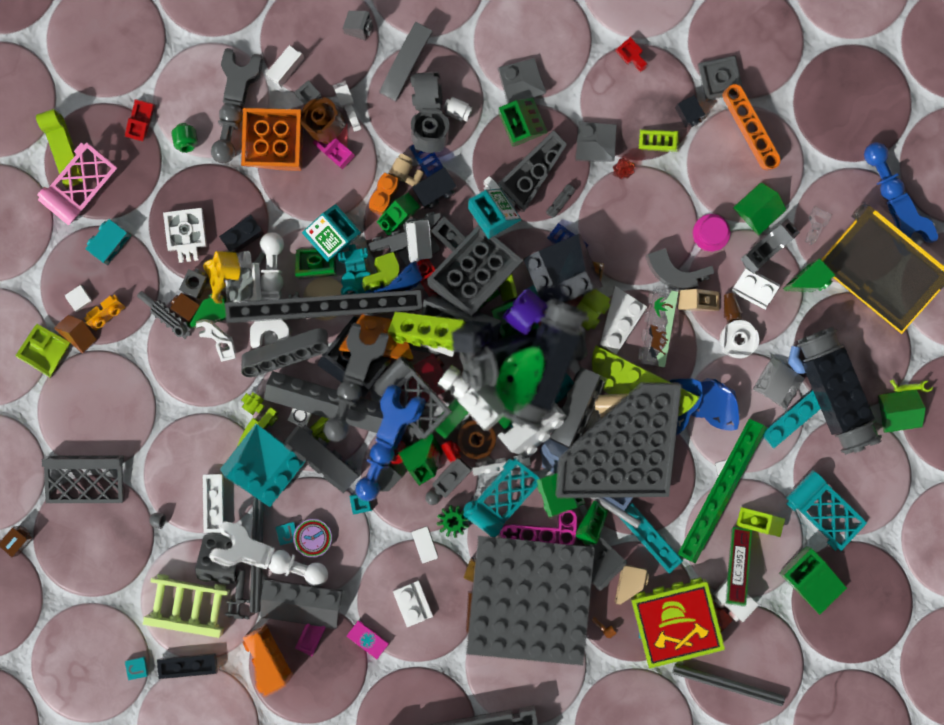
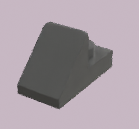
[431,217,466,252]

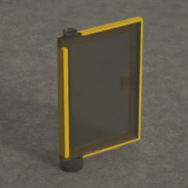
[821,202,944,334]

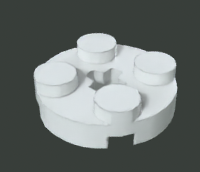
[720,320,759,359]

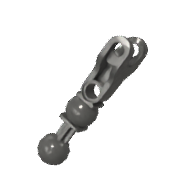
[211,48,263,163]
[324,323,388,442]

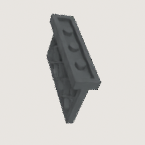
[42,455,124,503]

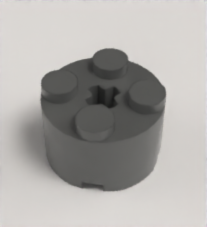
[411,71,443,112]
[411,108,449,153]

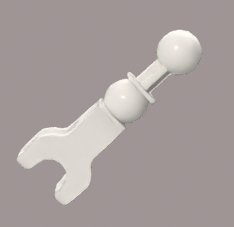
[250,232,291,349]
[210,522,328,587]

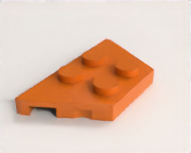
[339,314,413,361]

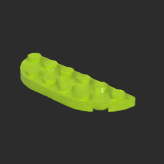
[592,345,700,416]

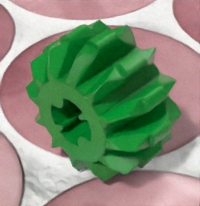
[437,505,469,538]

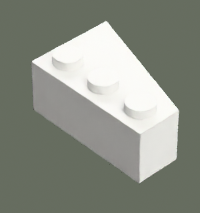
[498,402,567,457]

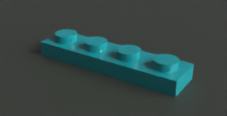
[763,390,821,449]

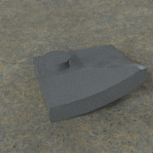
[498,58,546,104]
[575,122,616,162]

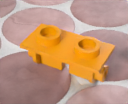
[84,294,126,331]

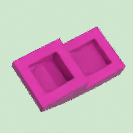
[313,138,355,170]

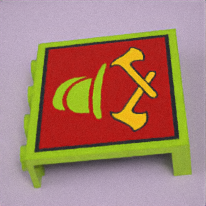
[630,577,725,669]

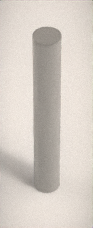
[591,497,641,528]

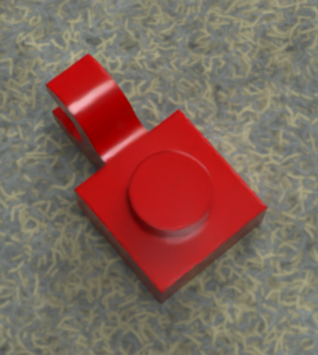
[616,37,647,73]

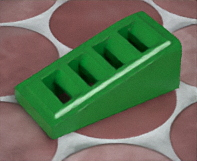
[575,501,608,545]

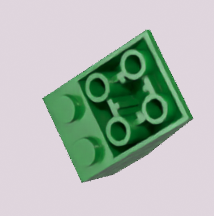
[779,546,847,615]

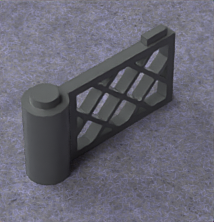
[374,356,452,439]

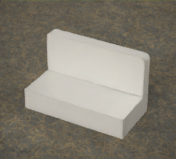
[265,45,305,88]
[406,220,432,262]

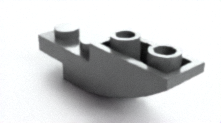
[369,212,441,254]

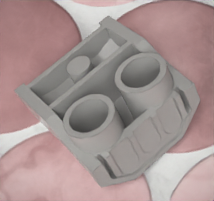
[753,357,805,410]

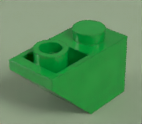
[376,193,421,236]

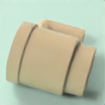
[388,153,424,186]

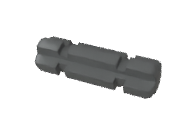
[546,184,575,218]

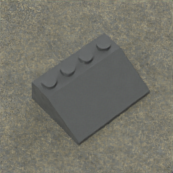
[428,225,523,317]

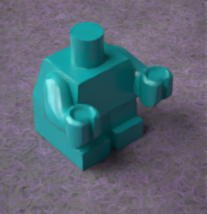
[338,244,368,275]

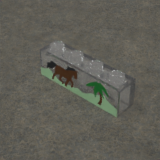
[638,288,678,368]

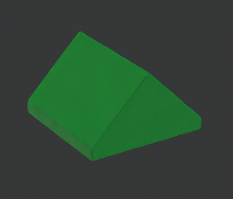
[733,182,787,236]
[295,248,337,279]
[878,389,926,433]

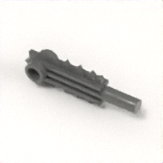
[137,291,192,339]

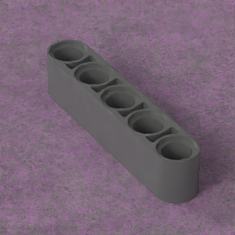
[241,328,328,378]

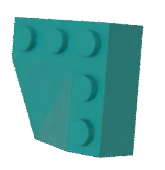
[220,424,306,507]

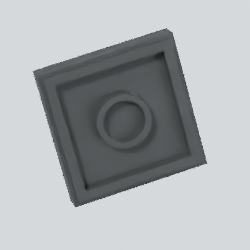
[697,55,743,101]

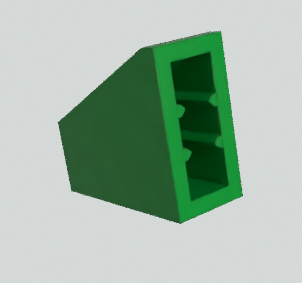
[434,391,469,438]

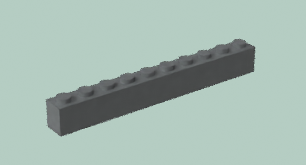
[225,290,422,323]

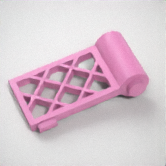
[38,142,118,225]

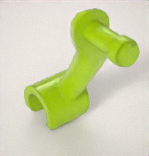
[890,379,933,392]

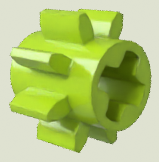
[241,392,265,415]

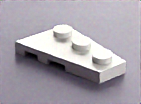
[600,286,647,354]
[472,455,531,476]

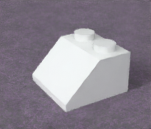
[458,385,507,431]

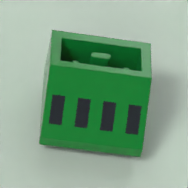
[498,98,548,147]
[398,434,443,486]

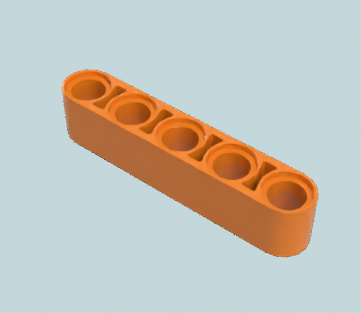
[722,84,780,170]

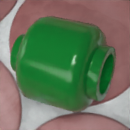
[171,123,198,153]

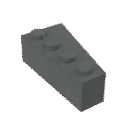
[497,130,567,212]

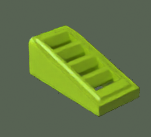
[639,130,680,152]

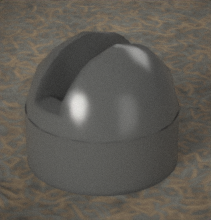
[149,513,166,529]

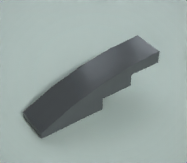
[379,22,432,102]

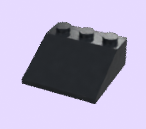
[318,316,393,398]

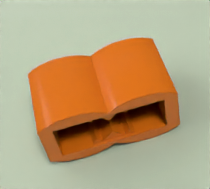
[369,173,399,216]

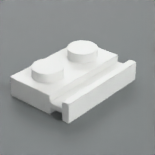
[732,267,780,309]
[393,580,433,627]

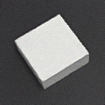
[65,285,93,312]

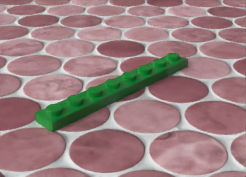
[678,419,767,564]

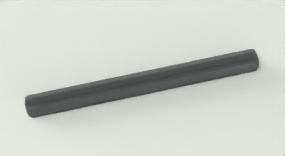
[250,498,264,613]
[672,664,785,706]

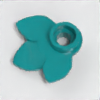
[341,271,370,295]

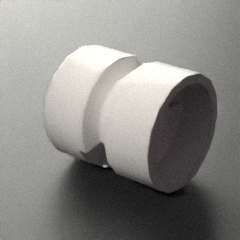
[437,365,470,400]

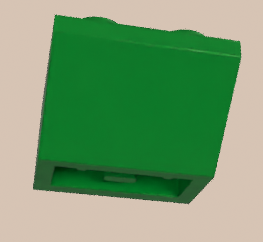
[537,472,585,517]

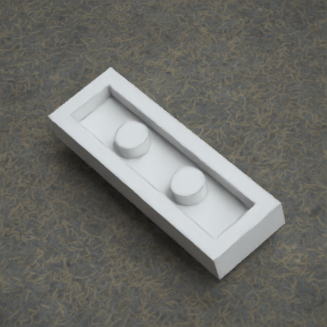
[203,474,224,533]

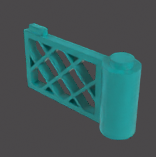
[463,458,540,537]
[786,470,867,551]

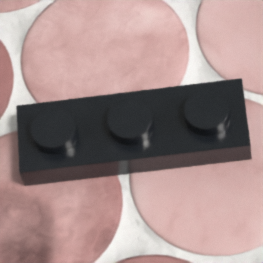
[157,653,218,679]

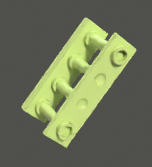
[143,574,231,638]

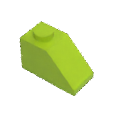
[736,507,785,537]

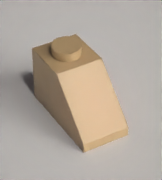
[677,289,719,311]
[615,565,649,605]

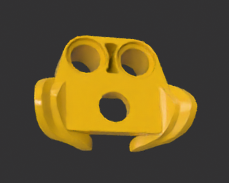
[203,251,240,303]

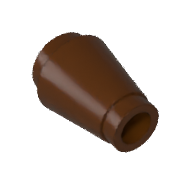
[724,293,743,322]

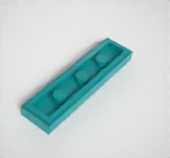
[618,503,683,574]

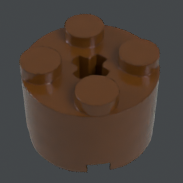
[301,98,346,144]
[457,420,496,459]

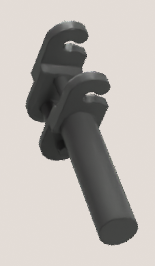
[225,570,250,619]

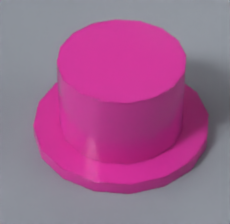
[692,214,731,252]

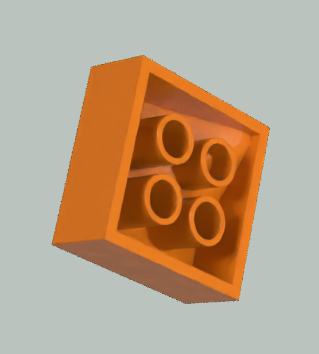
[241,108,303,171]
[243,624,293,697]

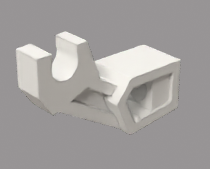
[333,81,361,132]
[196,319,236,362]

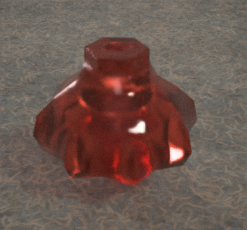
[613,158,635,179]

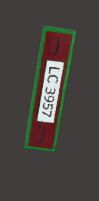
[725,527,752,607]

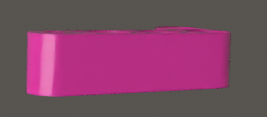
[500,510,577,545]

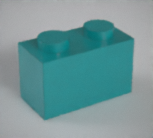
[85,219,132,265]

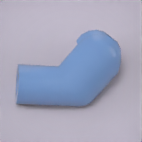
[788,346,806,374]

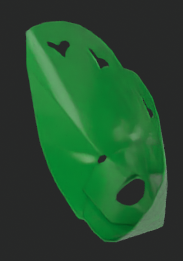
[495,348,543,413]

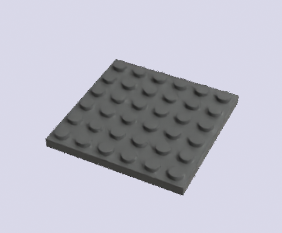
[466,536,595,666]

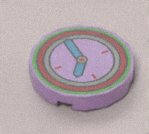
[293,519,332,557]

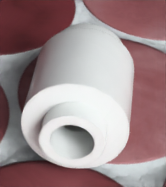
[443,97,473,122]

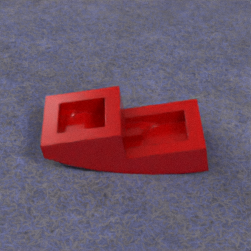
[125,99,155,142]

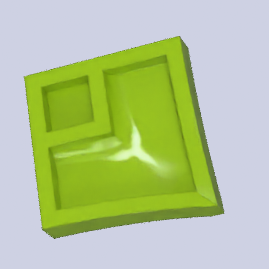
[15,323,71,378]

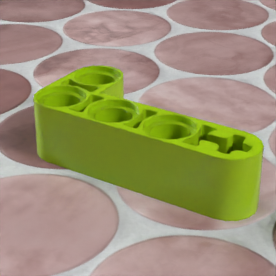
[35,108,83,188]

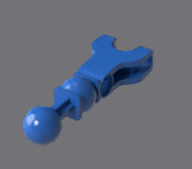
[864,142,938,256]
[355,384,426,501]

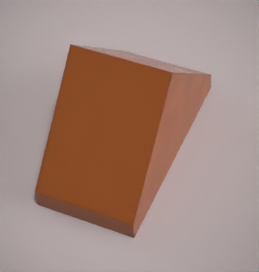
[54,315,97,354]

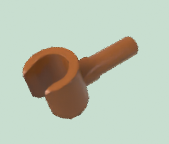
[591,617,616,638]

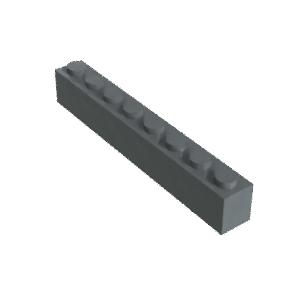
[264,371,417,444]

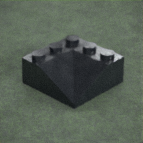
[523,233,603,311]

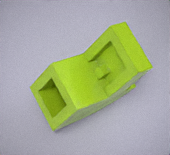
[362,252,399,291]

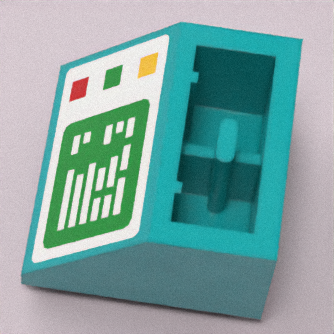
[468,188,521,239]
[302,204,361,261]

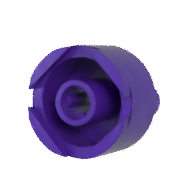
[503,288,548,335]

